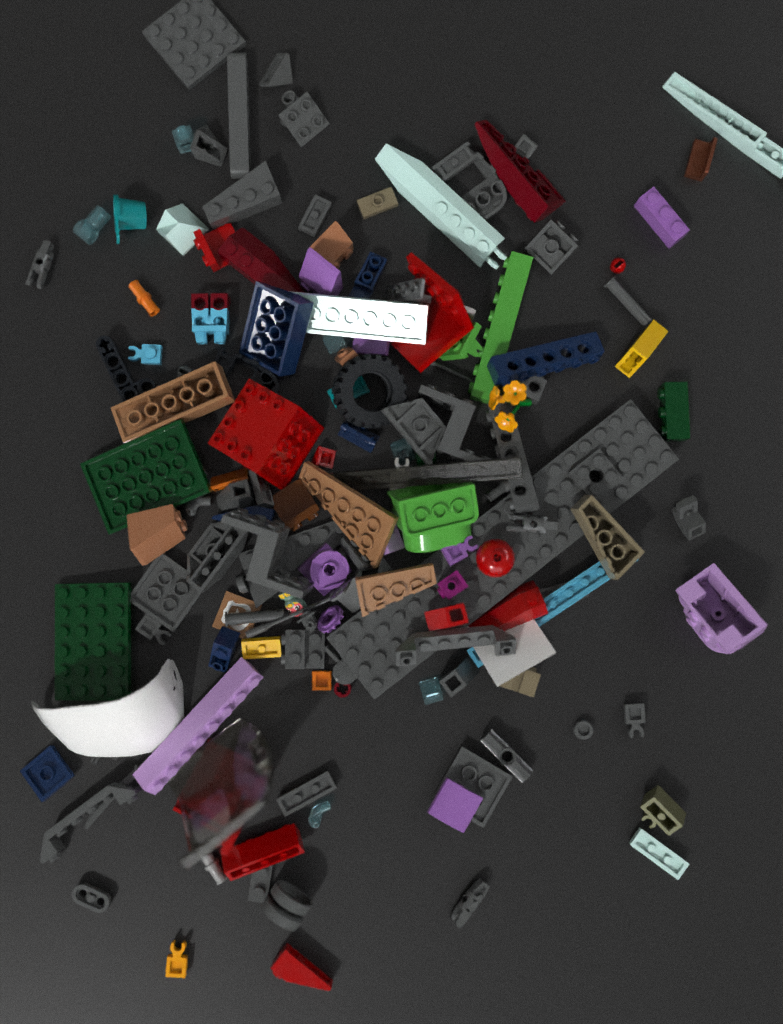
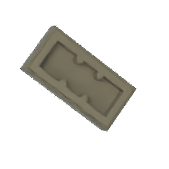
[357,187,398,219]

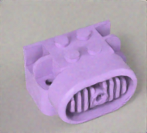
[675,563,768,654]

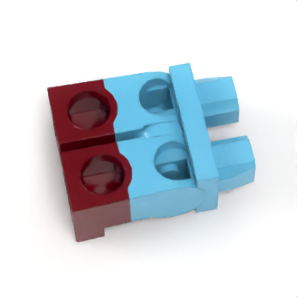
[191,293,231,345]

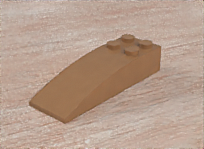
[111,361,235,443]

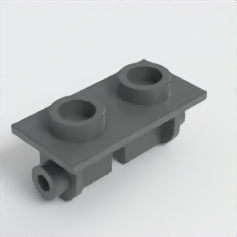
[297,609,318,631]

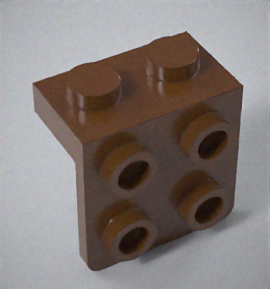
[272,479,320,532]

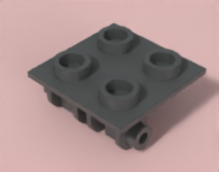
[278,92,330,147]

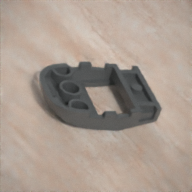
[431,141,507,220]

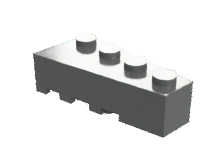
[202,161,282,230]

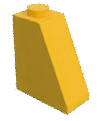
[615,320,669,378]

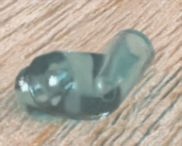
[308,800,332,828]

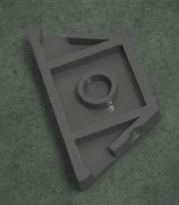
[381,398,447,467]

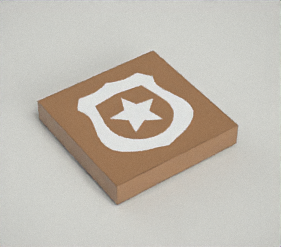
[212,591,263,639]

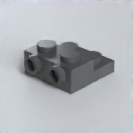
[524,220,579,275]
[281,629,325,669]

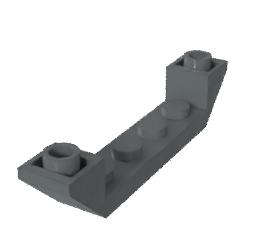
[395,625,516,666]
[40,782,143,864]

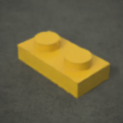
[241,636,282,659]

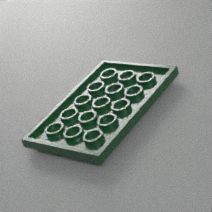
[80,419,212,535]
[54,583,131,701]

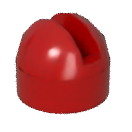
[610,257,626,274]

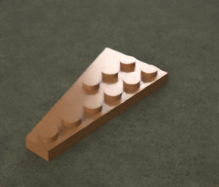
[298,461,399,569]

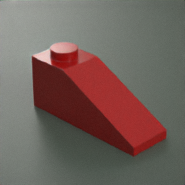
[270,943,333,991]

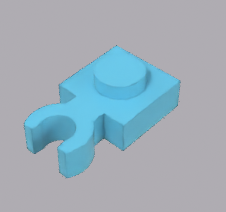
[128,344,163,365]

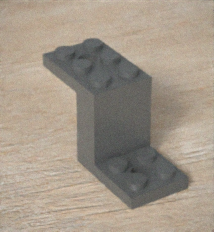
[418,384,495,475]
[221,508,314,599]

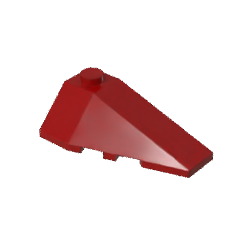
[469,580,548,631]

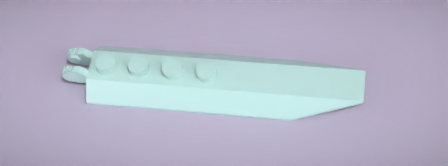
[375,144,507,270]

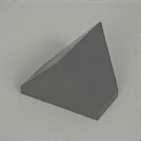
[190,124,228,166]

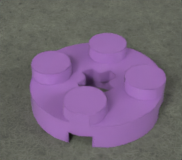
[309,549,349,589]

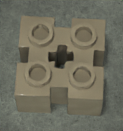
[492,667,541,697]

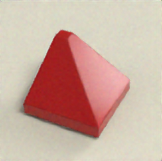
[311,446,336,469]

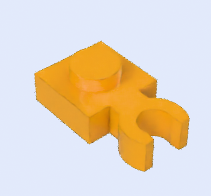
[165,940,188,978]

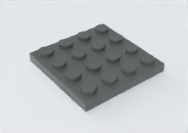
[141,0,246,90]

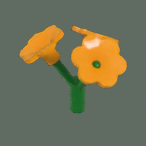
[488,380,532,433]

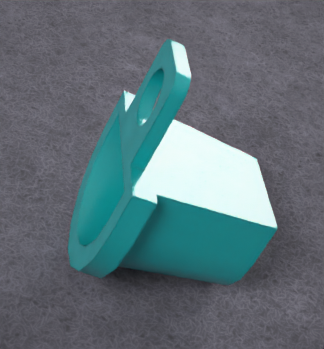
[113,195,147,244]

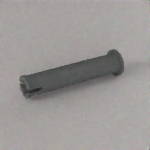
[604,276,652,327]
[225,608,284,627]

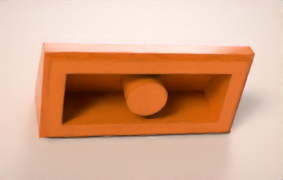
[210,468,250,491]

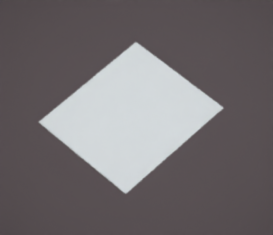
[466,619,556,687]

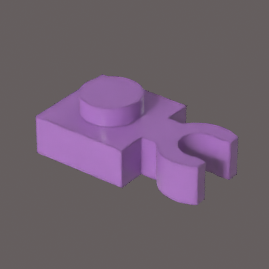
[440,536,478,566]

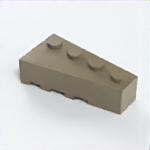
[570,495,645,580]

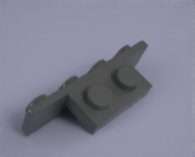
[384,278,432,304]

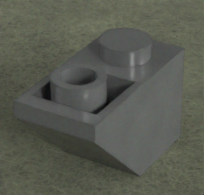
[217,479,257,514]
[438,656,481,697]

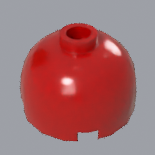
[476,539,515,578]

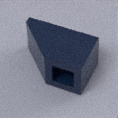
[208,626,240,673]

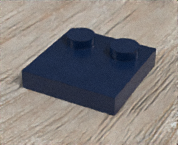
[20,745,75,802]

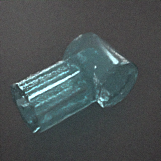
[73,205,111,245]

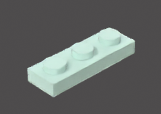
[629,827,689,880]

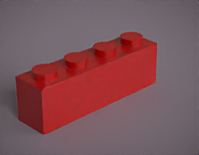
[221,823,305,881]

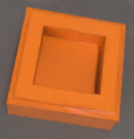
[312,670,332,691]

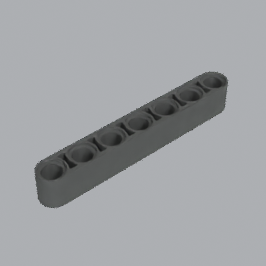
[227,52,251,179]

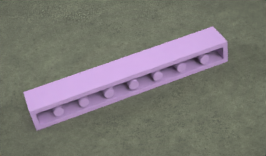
[133,657,264,795]

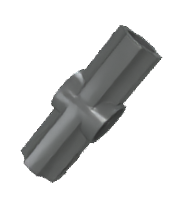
[480,728,533,783]

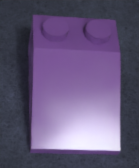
[299,247,343,296]

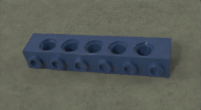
[487,332,605,386]

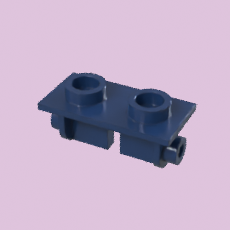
[338,421,380,453]

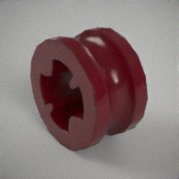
[334,682,351,698]

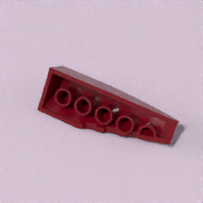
[475,120,566,223]
[217,227,306,293]

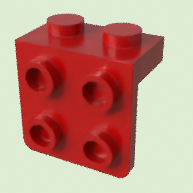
[193,223,235,272]

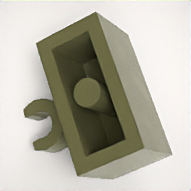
[640,785,686,836]

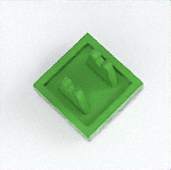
[439,322,483,361]

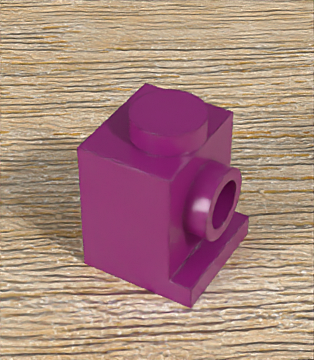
[436,570,468,600]

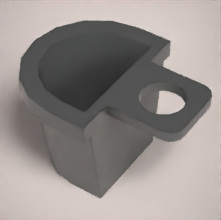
[329,568,363,614]

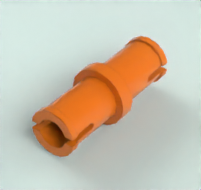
[128,280,160,317]

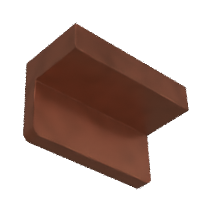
[684,137,718,182]

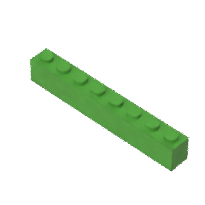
[468,251,533,404]

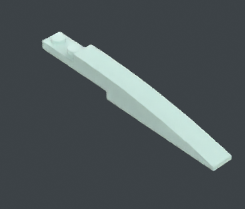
[663,72,783,179]

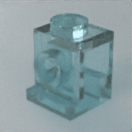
[172,125,194,154]

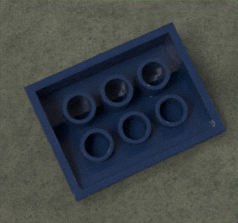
[239,281,314,377]

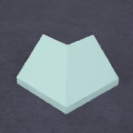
[156,203,209,256]

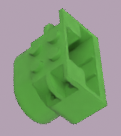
[387,475,479,553]

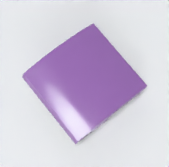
[427,777,483,833]

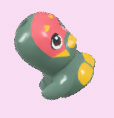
[278,592,307,617]

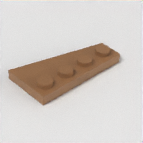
[355,563,437,617]

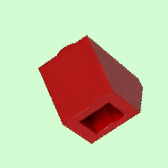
[424,602,469,631]

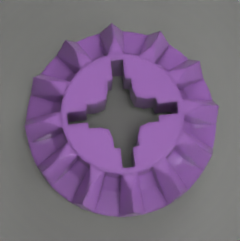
[317,605,344,633]

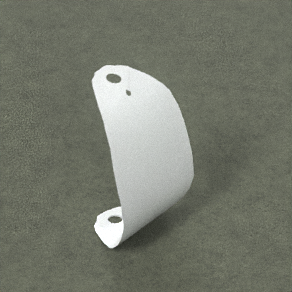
[31,659,184,757]

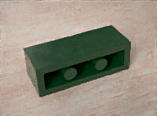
[657,382,690,442]

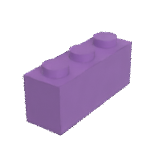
[634,186,690,249]

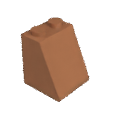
[127,504,187,566]

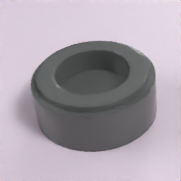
[236,573,250,594]
[573,719,593,740]

